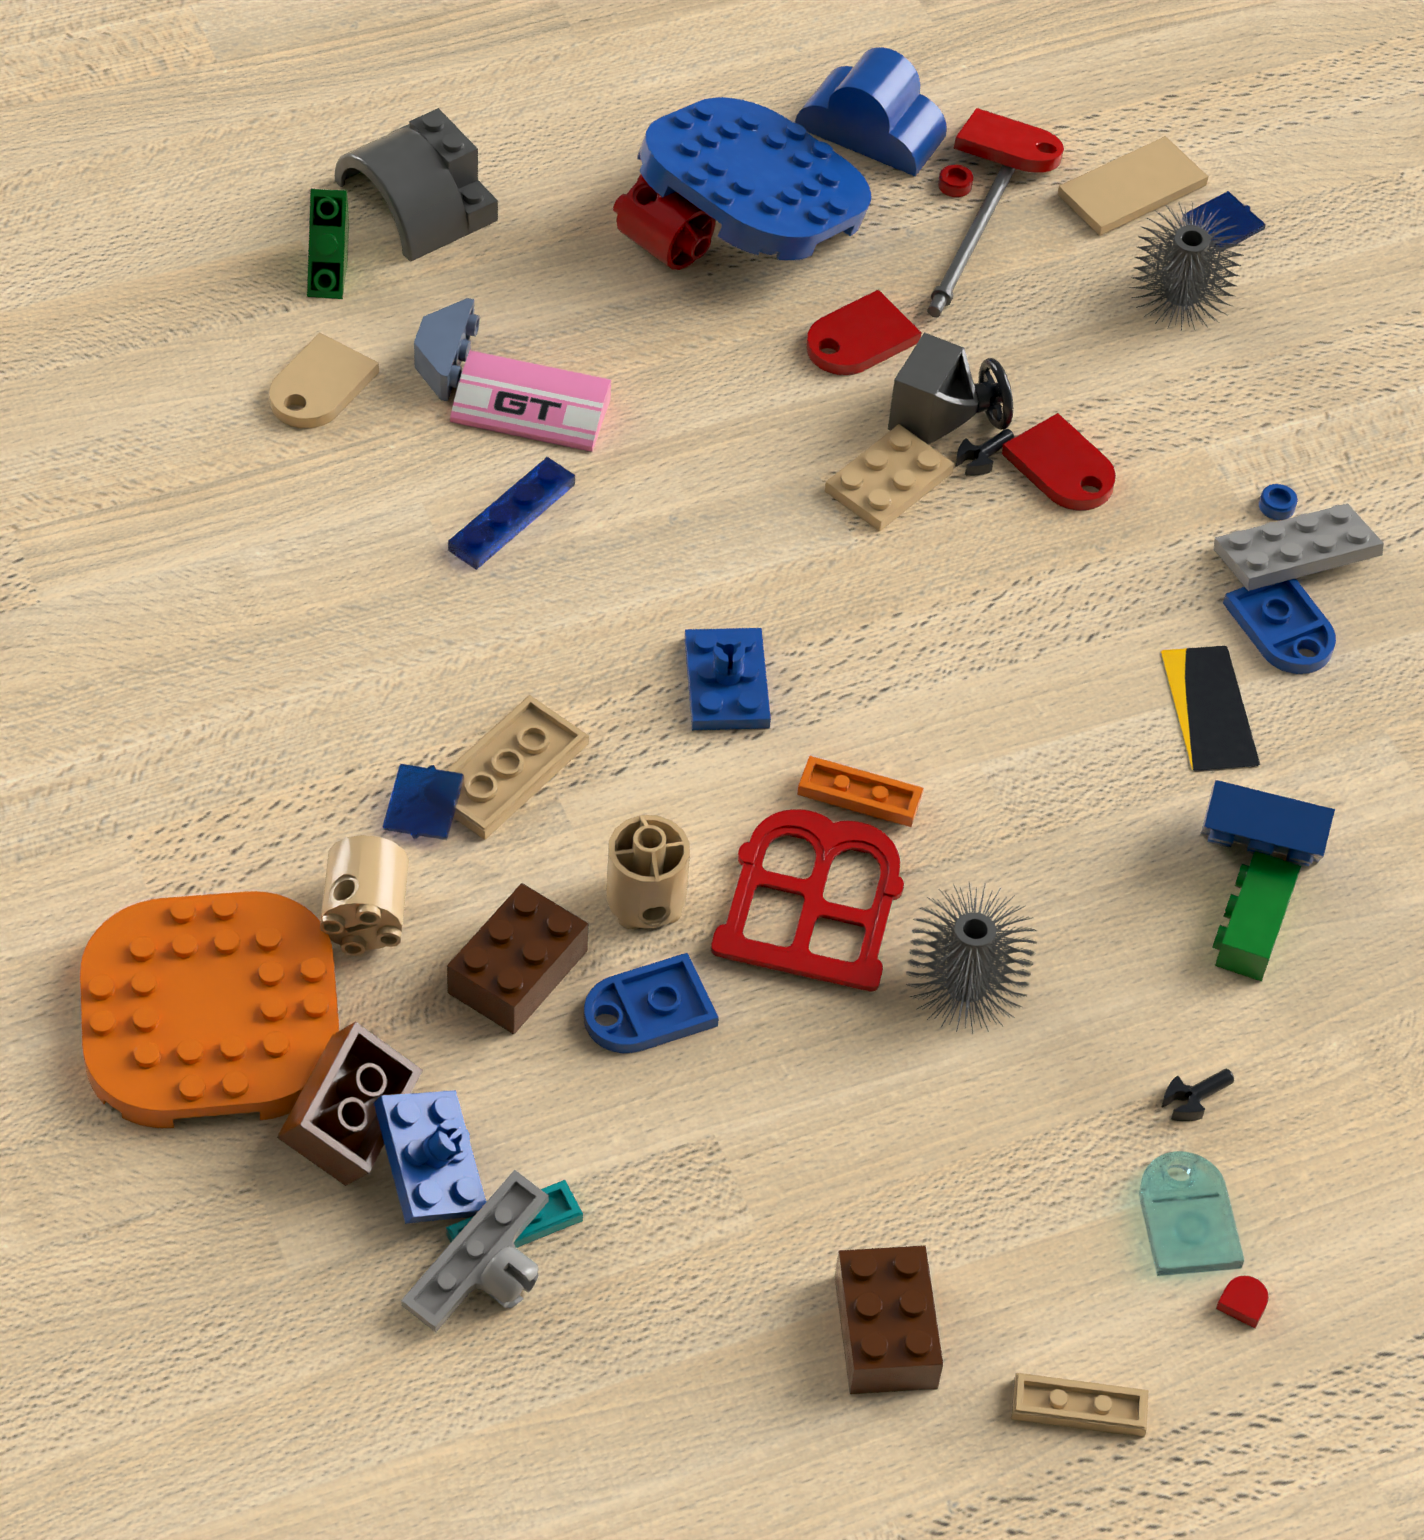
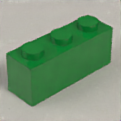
[1212,851,1301,982]

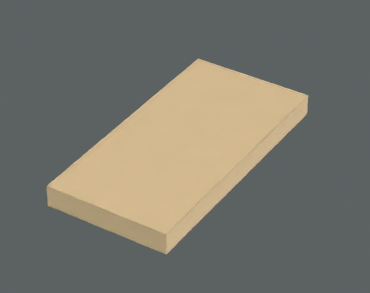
[1057,136,1209,236]
[425,695,589,840]

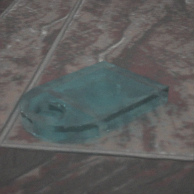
[1139,1151,1244,1276]

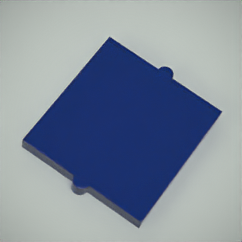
[1182,191,1266,253]
[382,764,464,840]

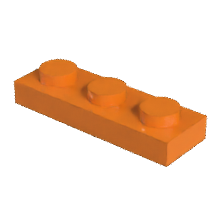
[797,756,924,827]

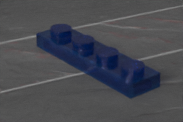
[448,457,575,570]

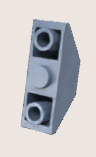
[414,298,480,401]

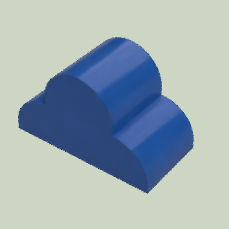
[795,47,947,177]

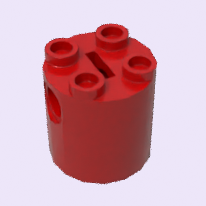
[613,174,716,270]

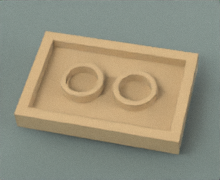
[825,424,954,531]

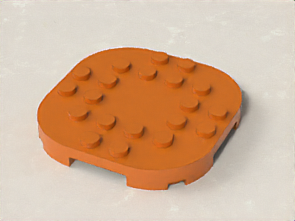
[80,891,339,1128]

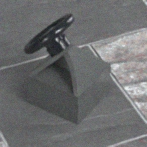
[888,332,1014,445]

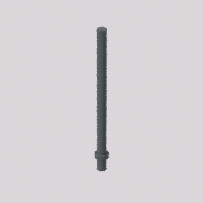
[927,165,1015,318]

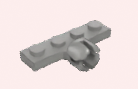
[401,1170,549,1333]

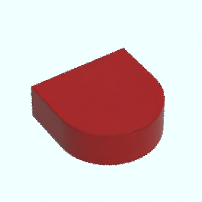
[1216,1275,1269,1329]

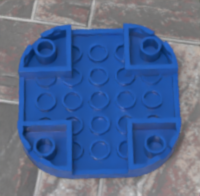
[637,97,871,260]

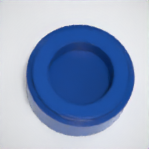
[1259,484,1298,520]

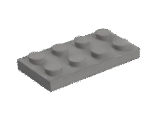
[1214,503,1384,591]

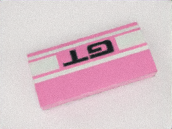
[450,350,611,452]

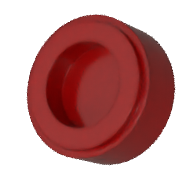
[938,165,973,197]

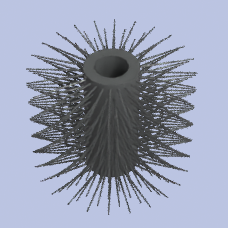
[1130,202,1246,331]
[906,882,1037,1034]

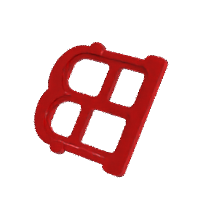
[711,809,904,992]

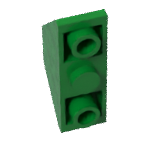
[307,188,349,299]

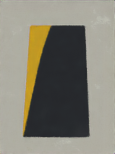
[1161,646,1260,771]

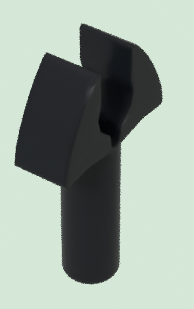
[955,429,1015,476]
[1161,1069,1234,1121]

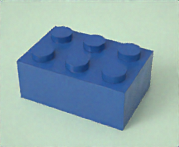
[1201,780,1335,867]

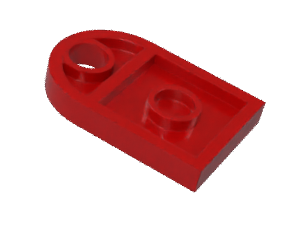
[953,108,1064,173]
[806,289,922,375]
[1002,413,1116,511]

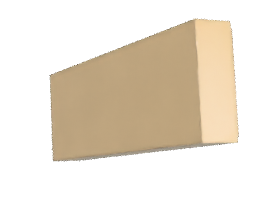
[1011,1373,1149,1437]

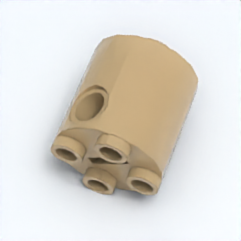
[606,815,690,929]
[320,835,409,956]

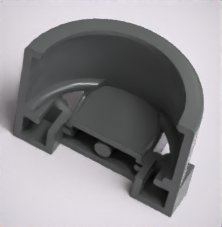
[335,108,498,261]

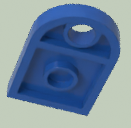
[1223,578,1336,674]
[584,953,719,1053]

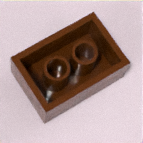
[447,883,589,1034]
[277,1022,423,1186]
[834,1245,943,1394]

